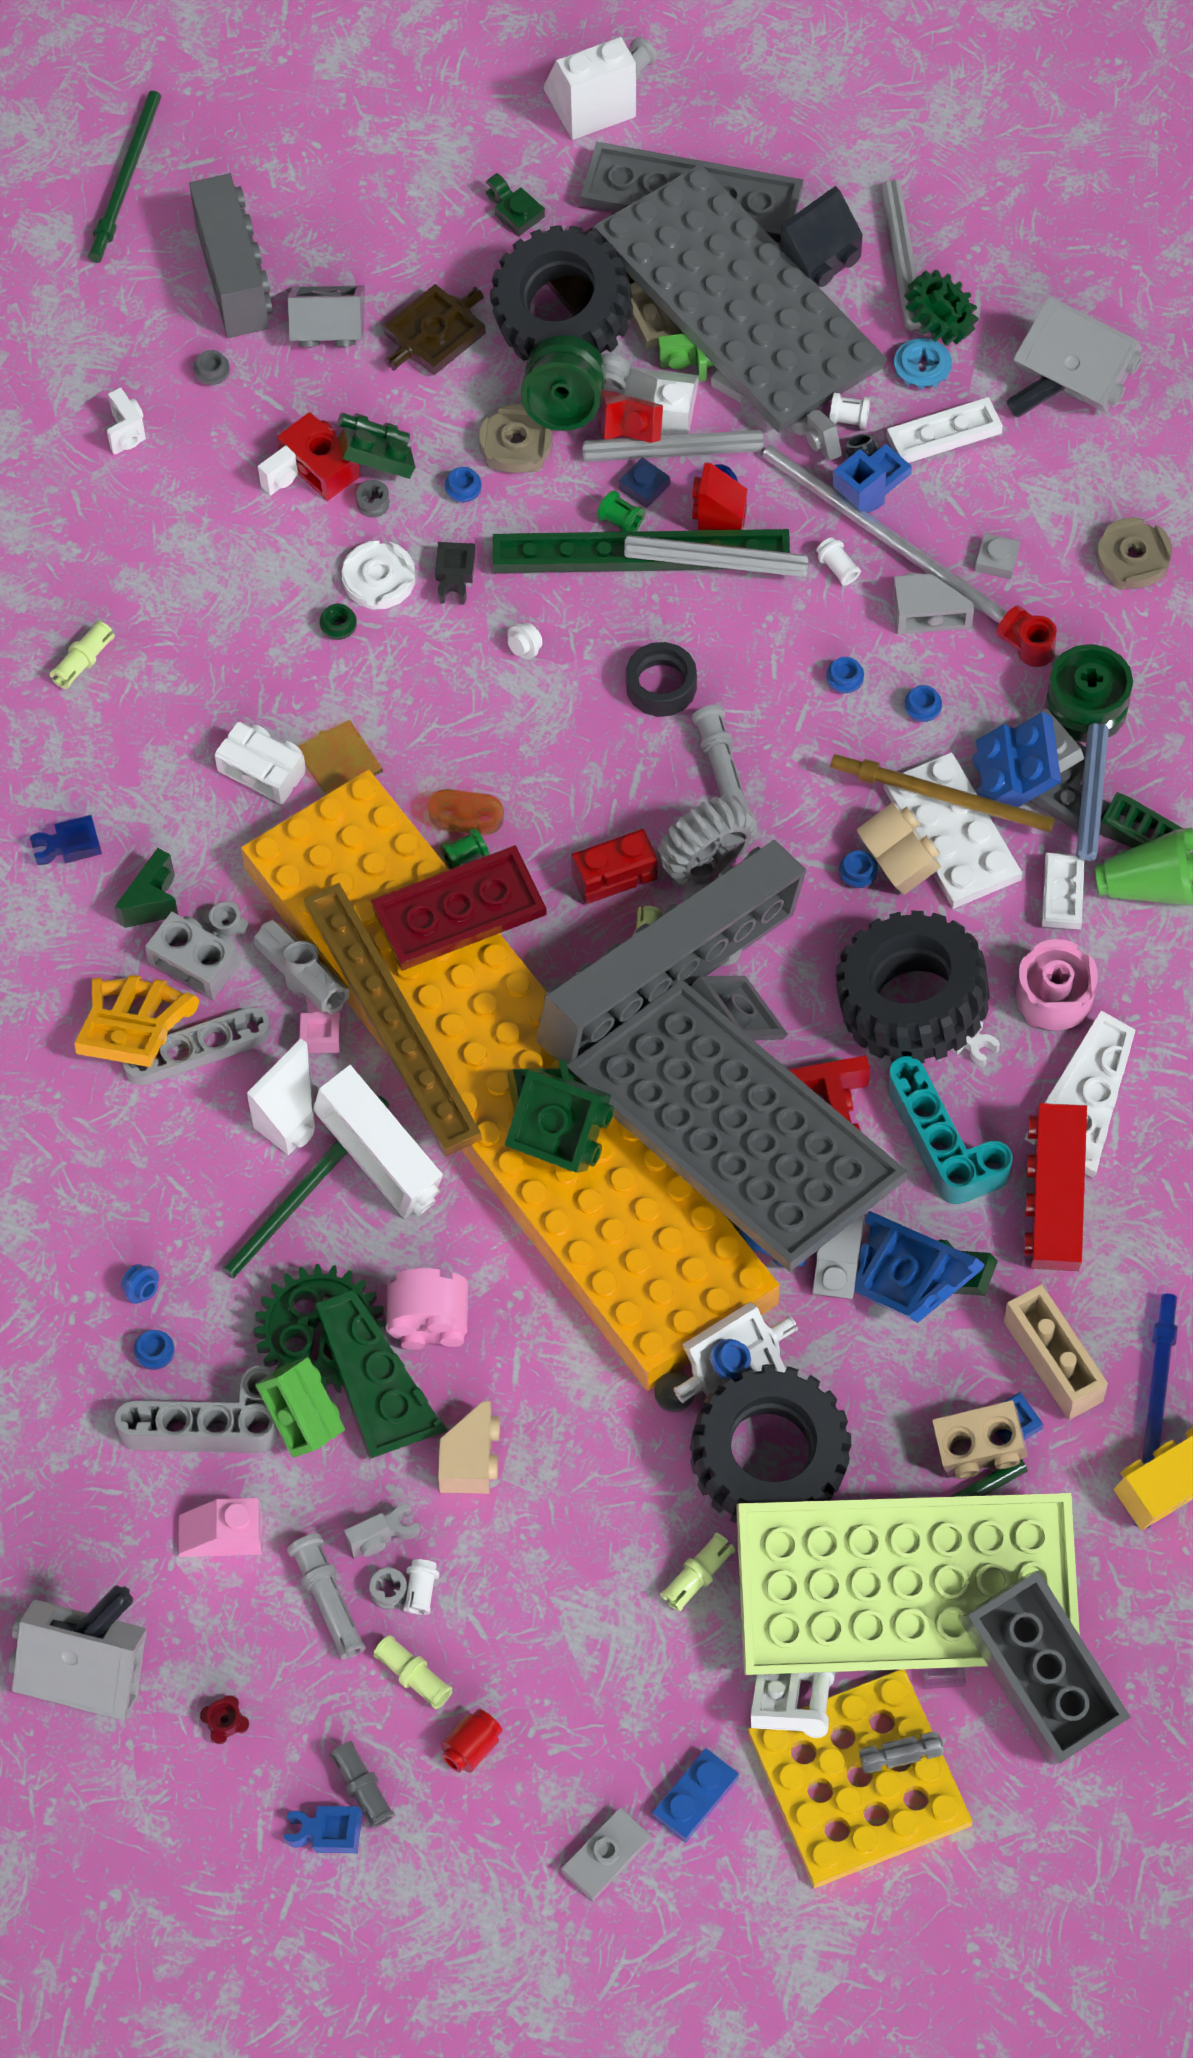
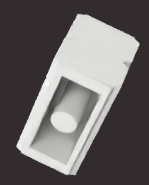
[215,722,306,804]

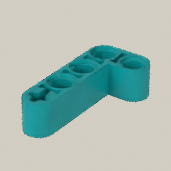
[888,1056,1013,1205]

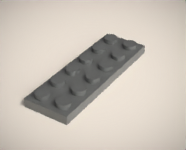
[580,141,803,243]

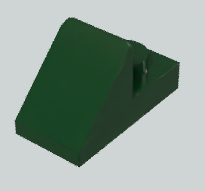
[115,848,178,928]

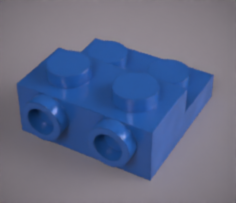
[972,712,1062,807]

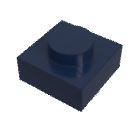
[619,457,670,508]

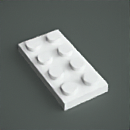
[883,753,1022,909]

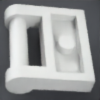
[751,1672,835,1738]

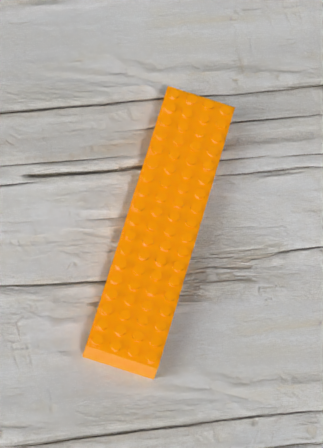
[241,769,780,1392]

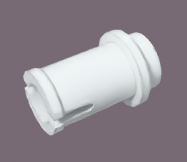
[816,537,861,586]
[404,1559,439,1615]

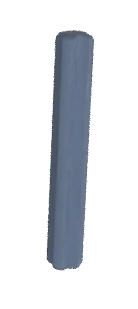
[1076,723,1109,861]

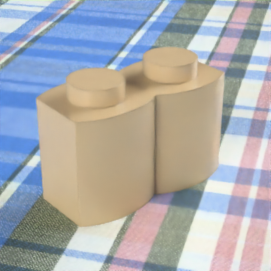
[857,802,941,895]

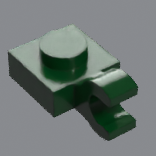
[486,173,545,236]

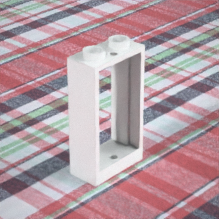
[313,1065,443,1219]

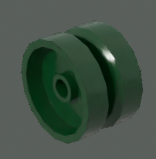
[521,335,606,431]
[1045,644,1134,743]

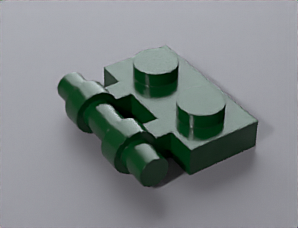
[337,413,416,479]

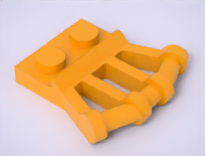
[74,974,199,1067]

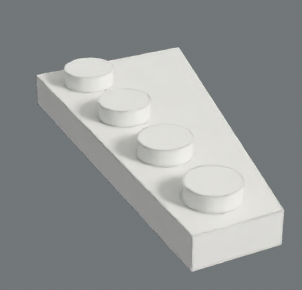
[1024,1011,1136,1179]

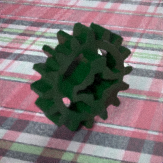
[904,269,978,346]

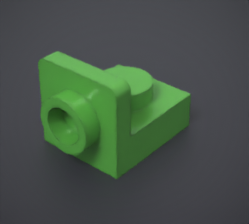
[658,334,713,381]

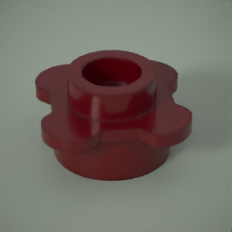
[200,1695,249,1744]

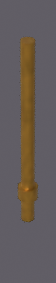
[830,753,1055,833]

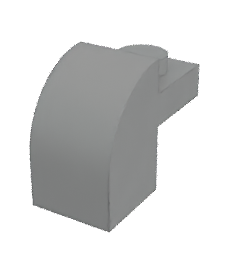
[813,1213,865,1299]

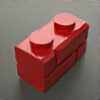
[571,829,658,905]

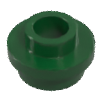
[319,603,357,640]

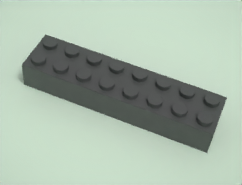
[536,840,807,1065]

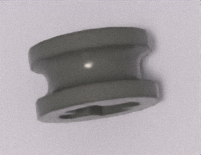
[356,480,390,518]

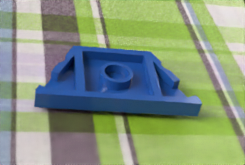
[854,1211,985,1323]

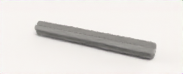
[882,180,922,331]
[582,430,764,462]
[624,535,809,577]

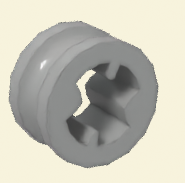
[369,1568,408,1610]

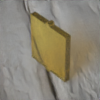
[298,719,383,795]

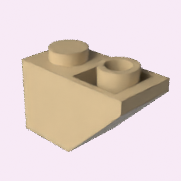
[438,1401,500,1494]

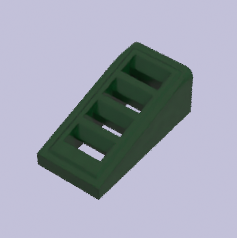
[1100,792,1183,848]

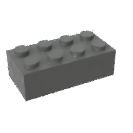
[189,173,273,338]
[958,1570,1131,1764]

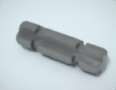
[859,1731,943,1774]

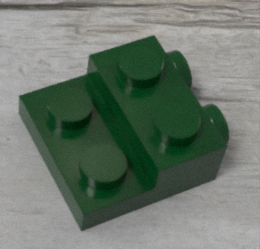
[504,1069,614,1173]

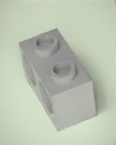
[145,911,239,1001]

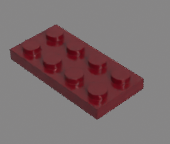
[371,845,547,971]

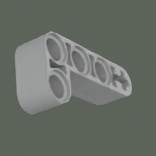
[114,1365,279,1453]

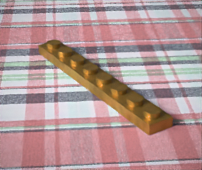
[304,883,482,1157]

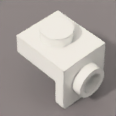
[107,388,146,454]

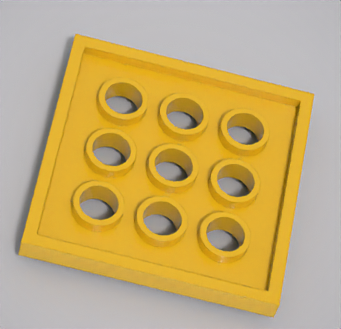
[748,1670,973,1889]

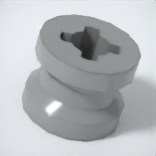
[601,354,631,395]

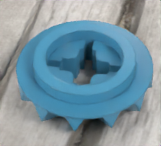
[894,338,952,391]

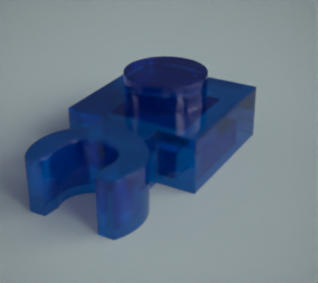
[30,815,102,865]

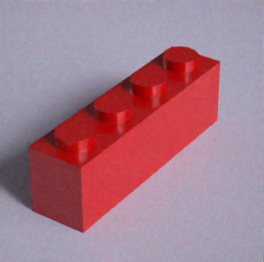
[1023,1103,1087,1271]

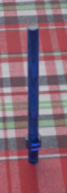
[1134,1293,1178,1528]

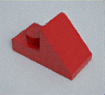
[599,390,663,443]

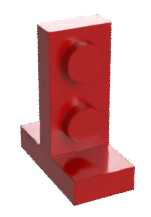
[789,1055,870,1131]

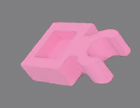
[299,997,341,1053]

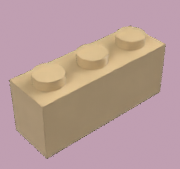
[1004,1284,1108,1421]

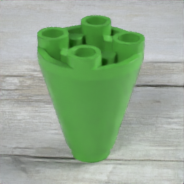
[1095,827,1193,906]

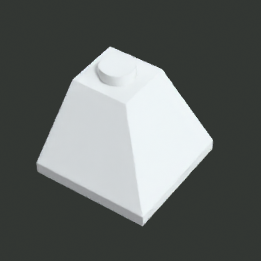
[624,367,699,436]
[247,1039,315,1155]

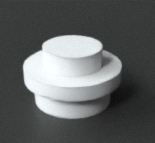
[508,623,542,660]

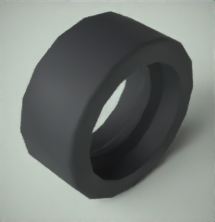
[626,642,697,717]

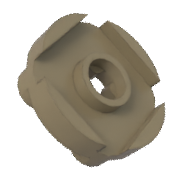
[479,404,553,473]
[1096,517,1172,590]

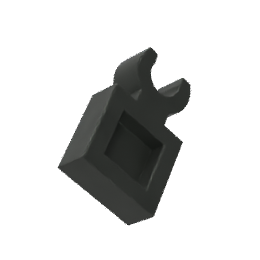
[435,542,476,605]

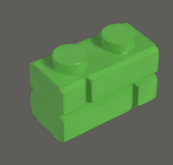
[255,1357,345,1458]

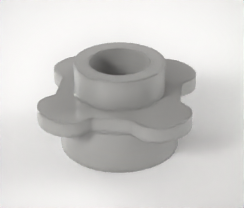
[203,901,249,938]

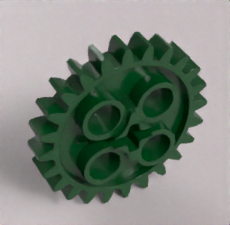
[254,1264,386,1393]

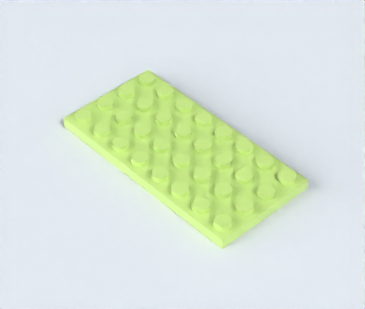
[736,1493,1080,1675]

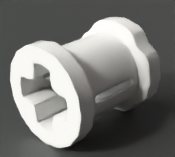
[830,393,871,430]

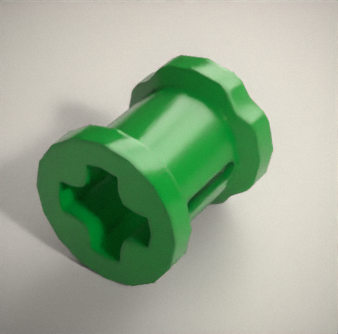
[596,490,646,532]
[440,828,490,870]

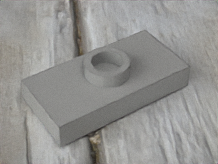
[561,1807,652,1901]

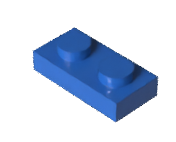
[652,1748,739,1843]

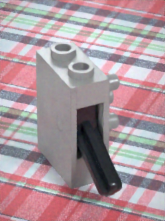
[1006,296,1143,418]
[9,1585,147,1721]

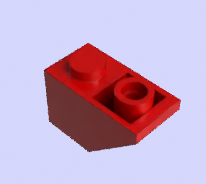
[692,462,748,530]

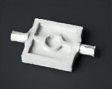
[673,1302,798,1403]

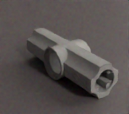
[254,920,350,1015]

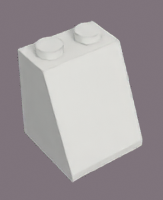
[544,37,636,140]

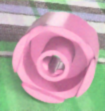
[1015,939,1098,1031]
[386,1268,469,1350]

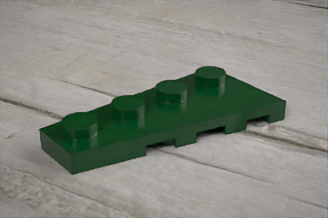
[314,1290,448,1460]

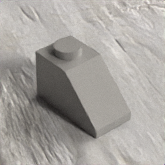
[892,573,974,635]

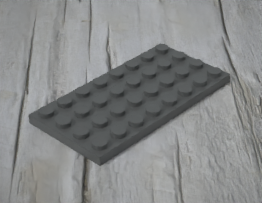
[592,164,887,433]
[567,980,907,1272]

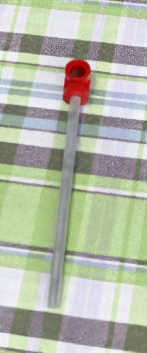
[762,445,1057,667]

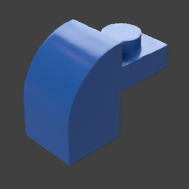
[833,444,912,513]

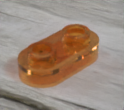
[428,789,504,835]

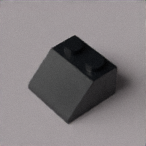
[780,186,863,287]

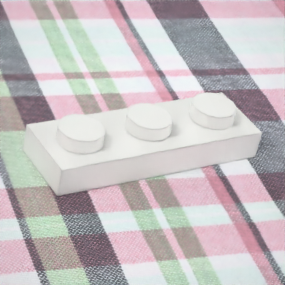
[886,397,1003,463]

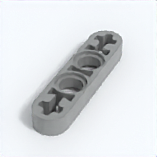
[123,1007,271,1086]

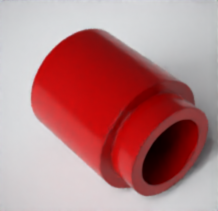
[440,1709,503,1773]

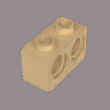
[932,1400,1028,1479]

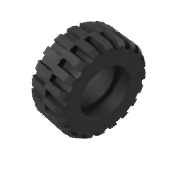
[490,225,633,361]
[835,910,990,1063]
[690,1364,852,1524]

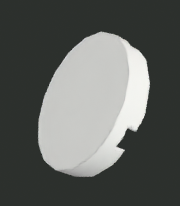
[342,541,415,609]

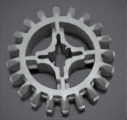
[657,795,758,886]

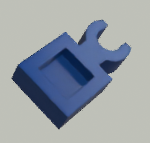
[284,1806,363,1854]

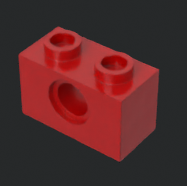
[277,412,361,502]

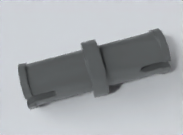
[329,1741,395,1829]

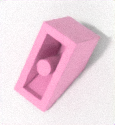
[179,1498,263,1557]

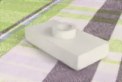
[1042,853,1084,930]

